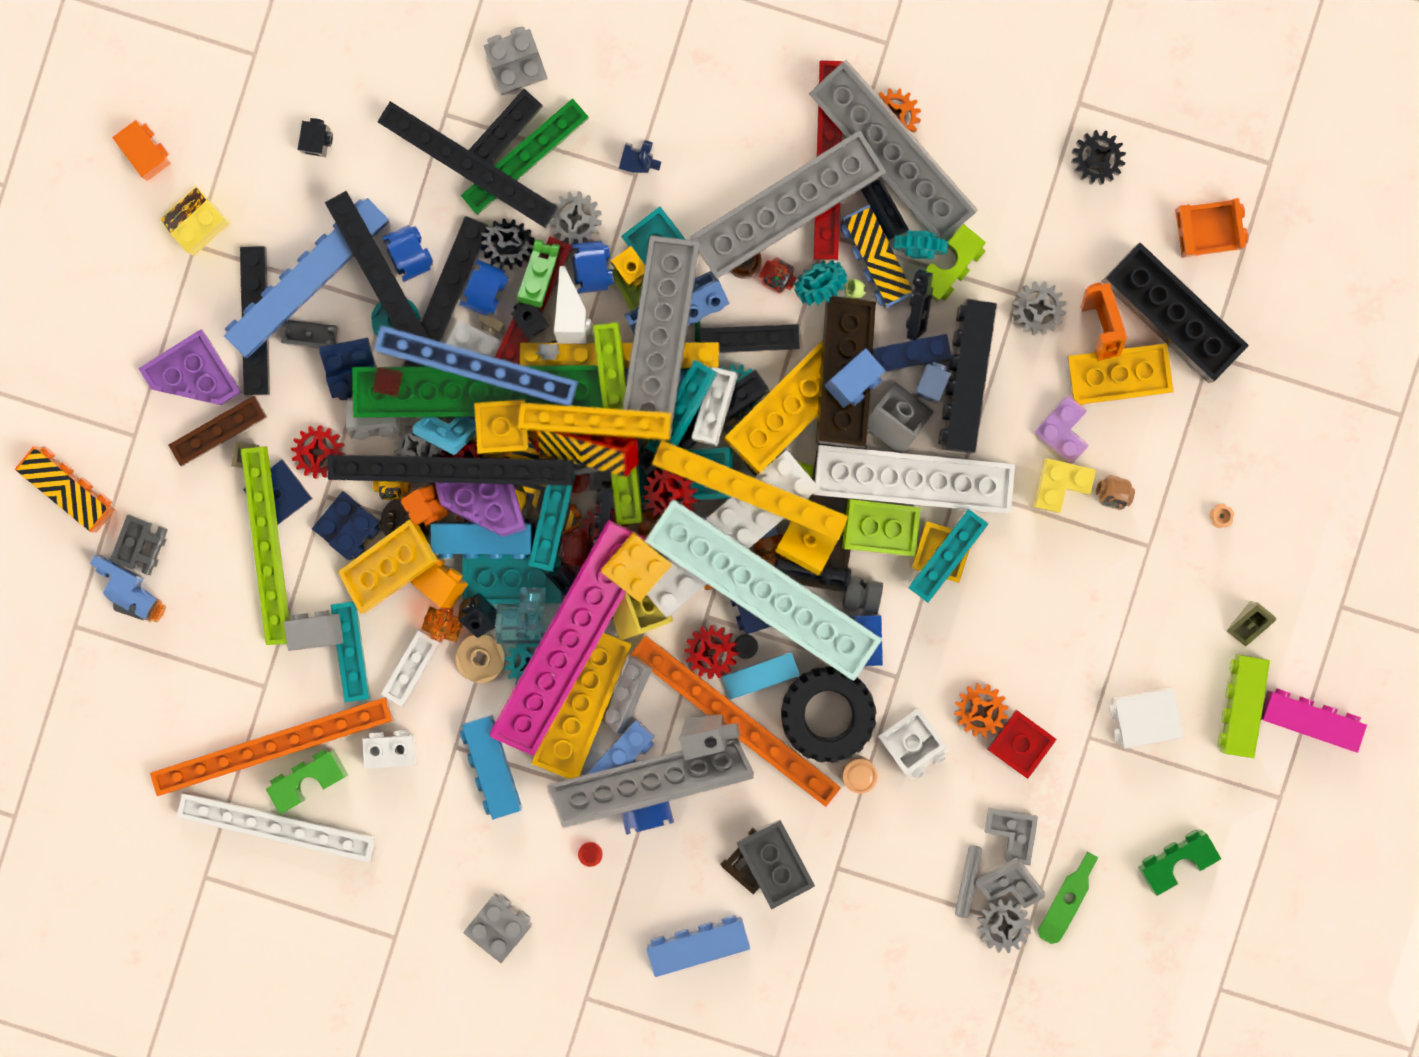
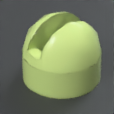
[845,279,866,299]

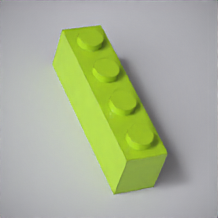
[1218,654,1270,759]

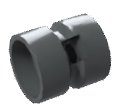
[843,577,883,614]

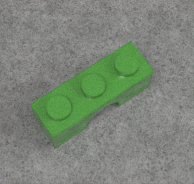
[266,749,348,815]

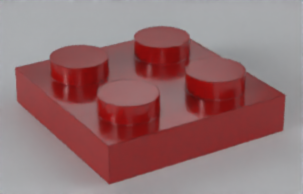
[987,710,1057,779]

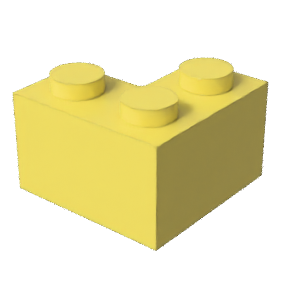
[1032,458,1096,513]

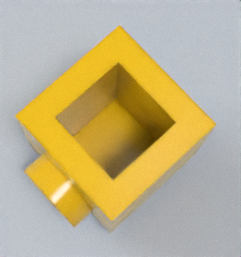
[611,246,645,288]

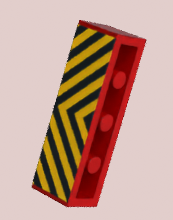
[536,431,638,477]

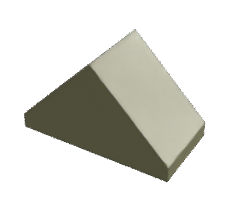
[1227,601,1277,647]

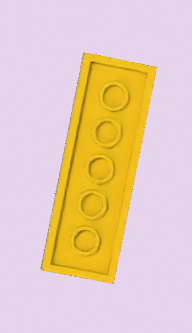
[723,340,823,474]
[531,632,632,779]

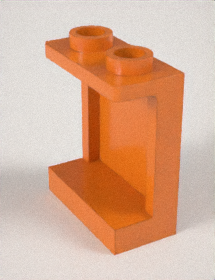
[1175,198,1248,258]
[1080,283,1127,361]

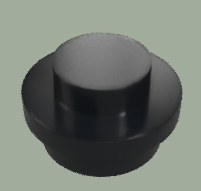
[733,634,758,659]

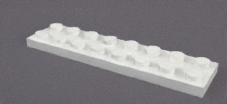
[813,445,1015,514]
[647,450,819,618]

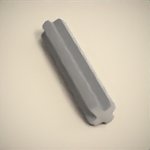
[955,845,982,918]

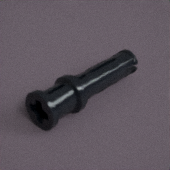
[774,557,851,590]

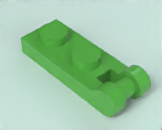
[517,239,561,308]

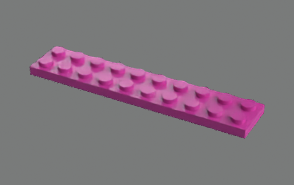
[489,520,652,756]

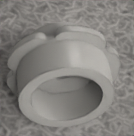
[536,344,561,360]

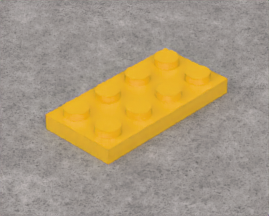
[1067,343,1174,405]
[338,519,438,614]

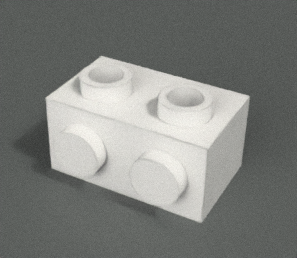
[362,730,417,769]

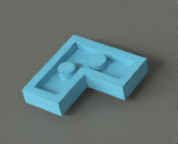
[413,417,477,455]

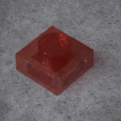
[373,367,404,397]

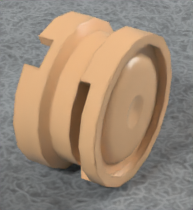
[842,757,878,794]

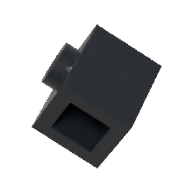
[297,118,333,158]
[511,302,550,340]
[458,593,498,638]

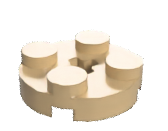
[455,634,506,683]

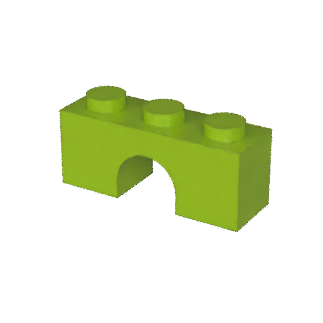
[925,224,987,302]

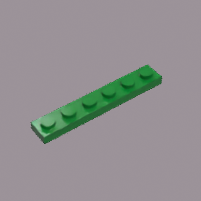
[460,98,589,215]

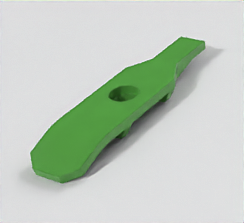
[1038,851,1099,944]

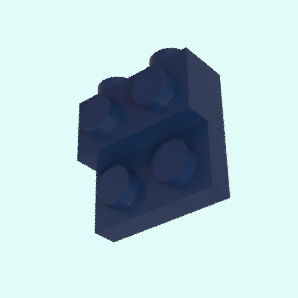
[319,337,377,400]
[312,491,381,560]

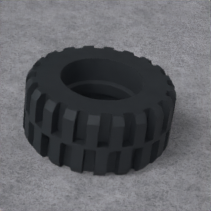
[781,666,877,763]

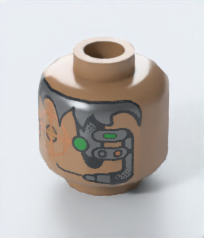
[1096,475,1135,510]

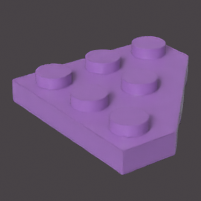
[138,329,242,405]
[435,483,526,537]

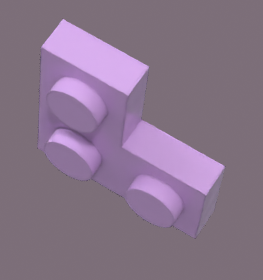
[1034,394,1089,464]

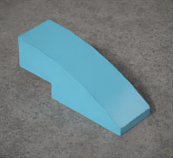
[722,651,800,700]

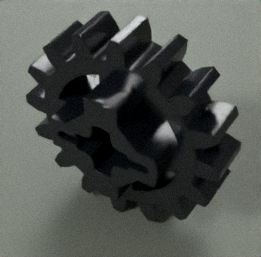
[1071,130,1126,185]
[481,218,535,270]

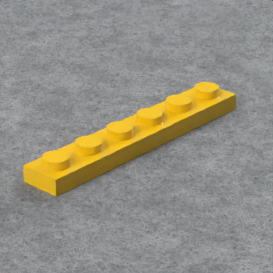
[518,403,672,440]

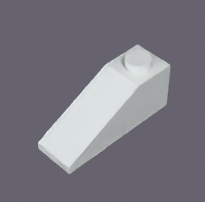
[554,266,593,344]

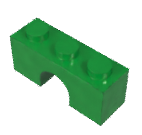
[1138,830,1222,896]

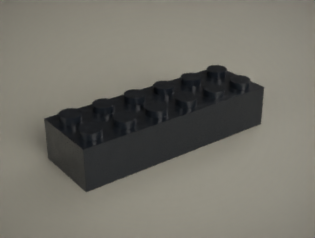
[1101,242,1249,383]
[938,299,997,454]

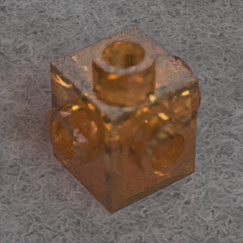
[421,606,463,643]

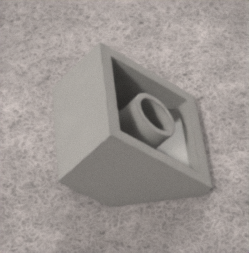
[868,382,934,453]

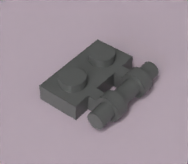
[110,514,168,575]

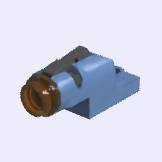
[90,555,167,623]

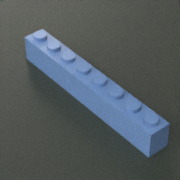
[224,197,389,359]
[374,326,578,406]

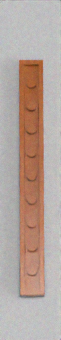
[631,635,841,807]
[150,697,393,796]

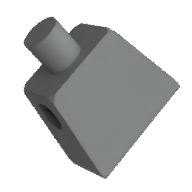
[679,714,740,760]

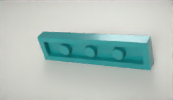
[646,360,718,453]
[528,473,575,572]
[908,509,988,603]
[330,601,371,703]

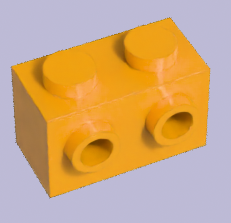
[410,554,468,608]

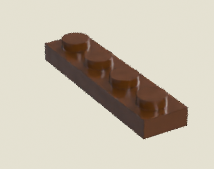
[168,396,268,467]

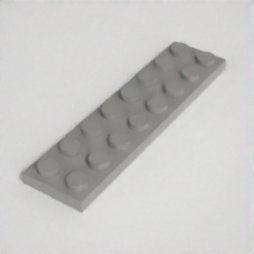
[808,59,978,240]
[690,130,887,279]
[623,235,700,437]
[547,738,754,829]

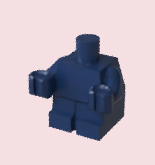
[618,140,662,173]

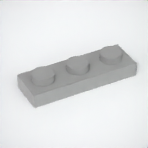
[602,656,653,733]

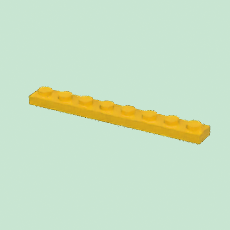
[520,343,719,369]
[652,440,848,540]

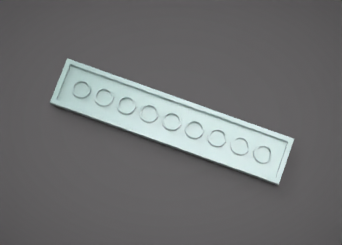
[645,499,882,681]

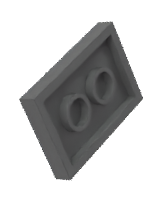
[736,819,815,910]

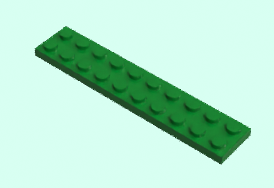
[352,365,603,418]

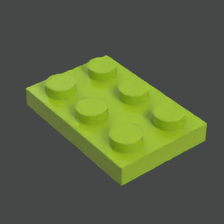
[842,499,921,557]

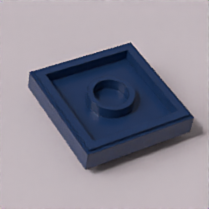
[243,459,313,525]

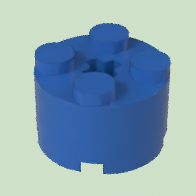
[382,225,433,282]
[571,241,613,294]
[459,259,509,316]
[621,801,674,835]

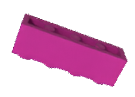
[1261,688,1367,753]

